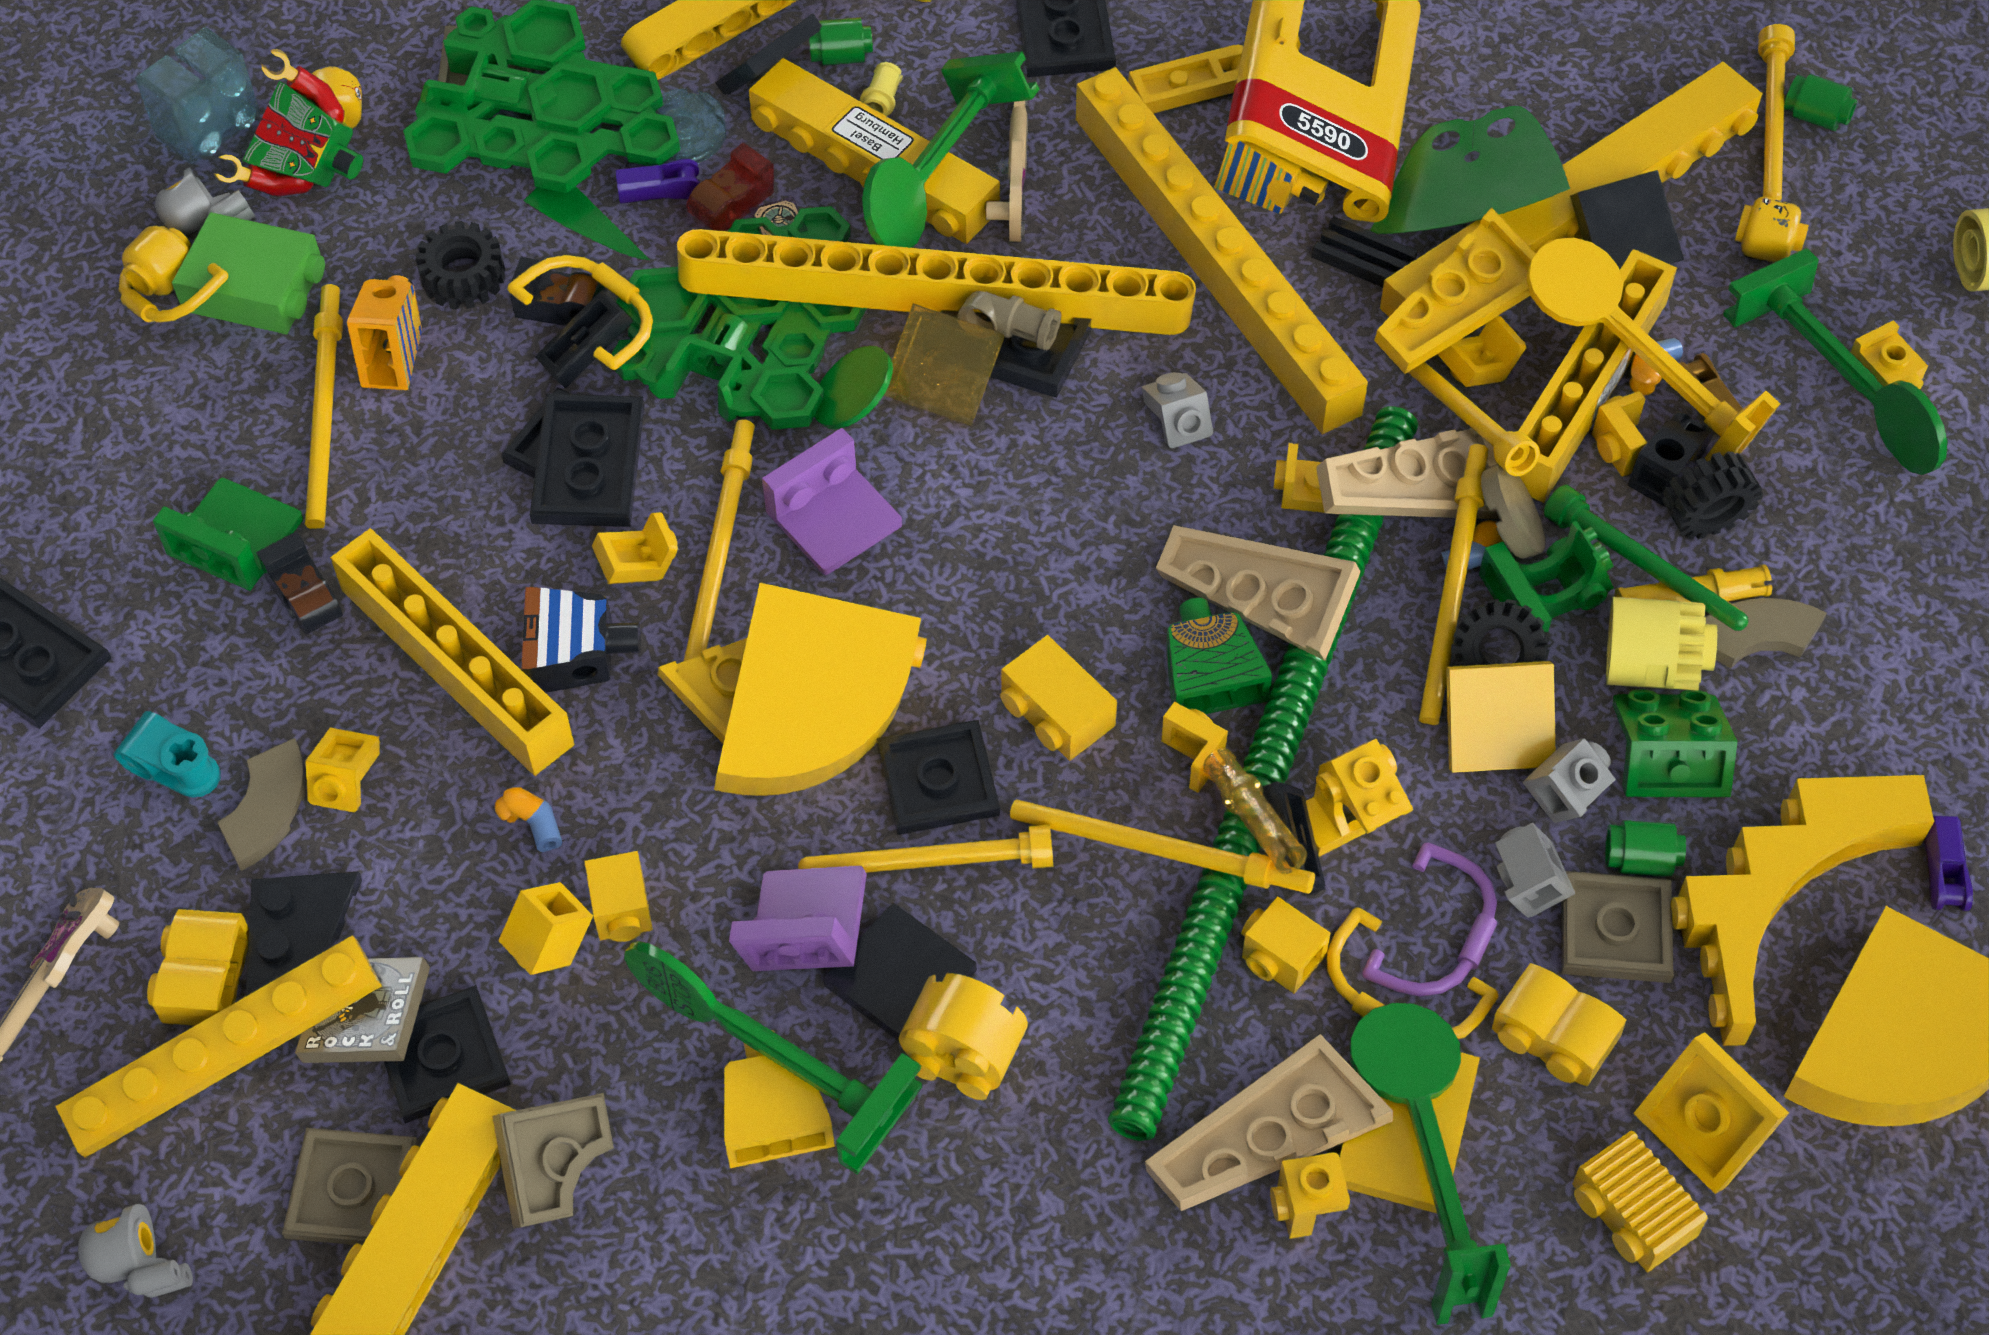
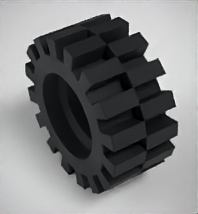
[416,221,505,309]
[1662,452,1763,540]
[1451,599,1549,666]

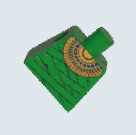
[1166,598,1272,714]

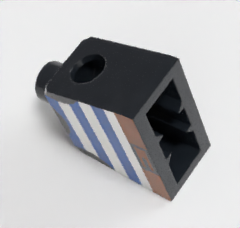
[521,587,641,693]

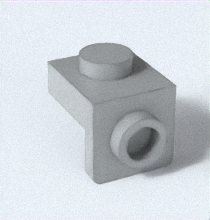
[1141,372,1213,448]

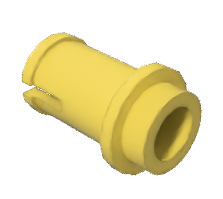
[860,62,903,116]

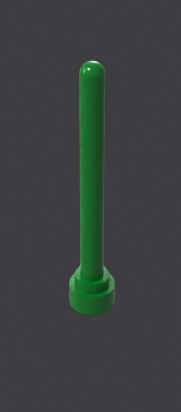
[1544,484,1749,631]

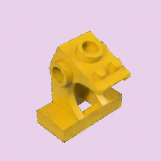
[1306,739,1413,857]

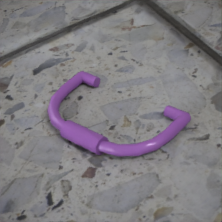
[1362,842,1497,997]

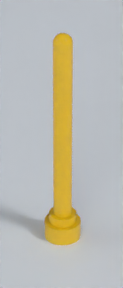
[1758,24,1795,201]
[1408,362,1540,476]
[798,824,1054,873]

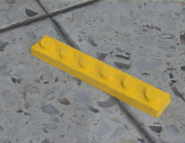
[55,935,382,1157]

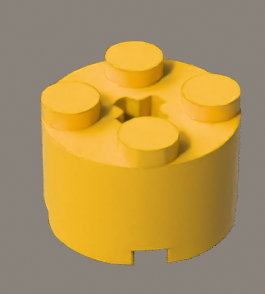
[899,973,1028,1100]

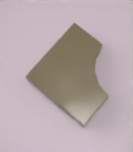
[492,1093,614,1229]

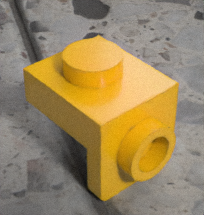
[1438,316,1526,387]
[1592,391,1647,477]
[592,512,678,584]
[1161,701,1230,793]
[1270,1152,1350,1239]

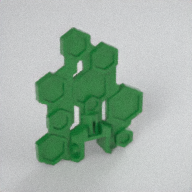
[403,0,681,193]
[611,206,867,430]

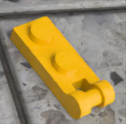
[1128,44,1243,114]

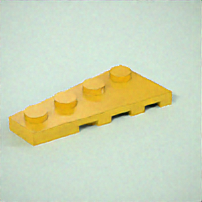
[1374,208,1536,374]

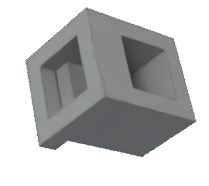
[1522,738,1616,823]
[1495,822,1575,918]

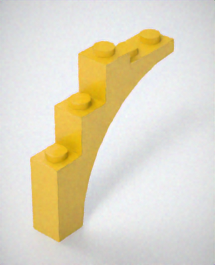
[1671,775,1934,1046]

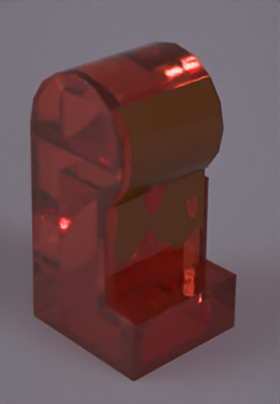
[686,142,774,231]

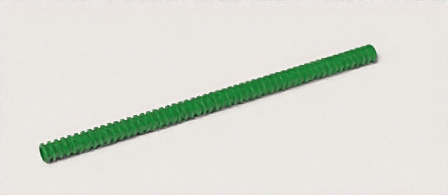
[1108,406,1419,1141]

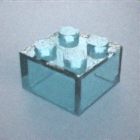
[135,26,261,166]

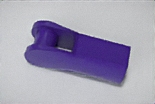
[616,159,700,204]
[1924,816,1973,911]

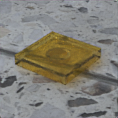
[883,303,1005,426]

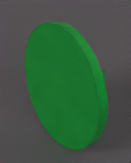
[815,346,893,429]

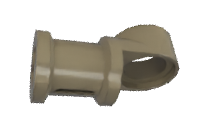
[957,291,1061,350]

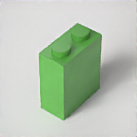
[172,212,325,334]

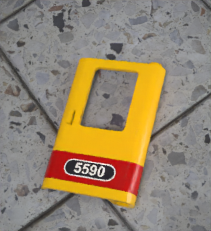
[1225,0,1421,223]

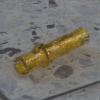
[1203,748,1307,874]

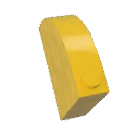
[714,583,927,796]
[1783,906,1989,1126]

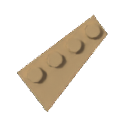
[1156,525,1360,661]
[1145,1034,1393,1211]

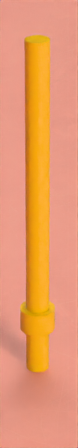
[305,284,343,529]
[684,420,755,661]
[1419,444,1489,725]
[1010,799,1315,894]

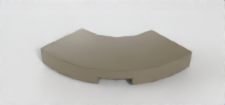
[1705,598,1827,668]
[217,738,307,871]

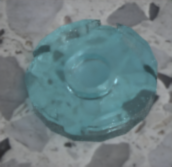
[655,89,727,164]

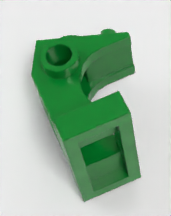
[1479,521,1614,633]

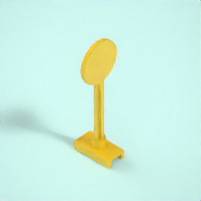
[1526,238,1780,461]

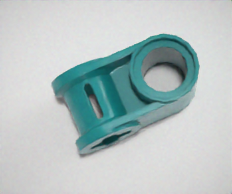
[113,711,221,798]

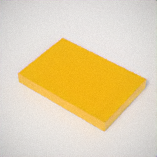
[1339,1052,1480,1214]

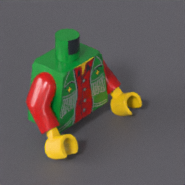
[214,49,363,197]

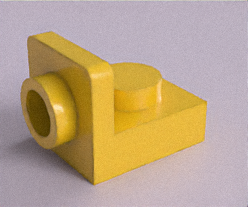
[1273,443,1325,513]
[306,727,380,812]

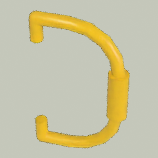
[119,226,229,323]
[507,255,653,370]
[1327,907,1499,1040]

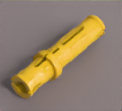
[1614,564,1772,602]

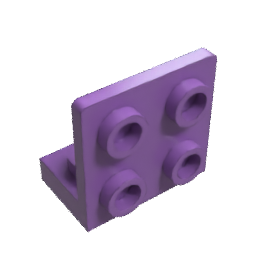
[762,428,902,575]
[729,866,867,971]

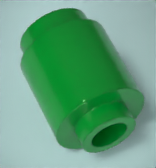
[809,17,873,66]
[1784,74,1857,131]
[1605,820,1686,877]

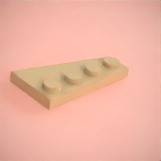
[1316,428,1499,519]

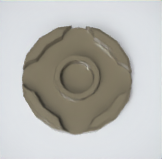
[1481,464,1545,559]

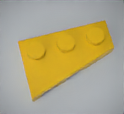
[657,638,747,744]

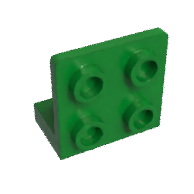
[153,478,303,591]
[1612,689,1738,797]

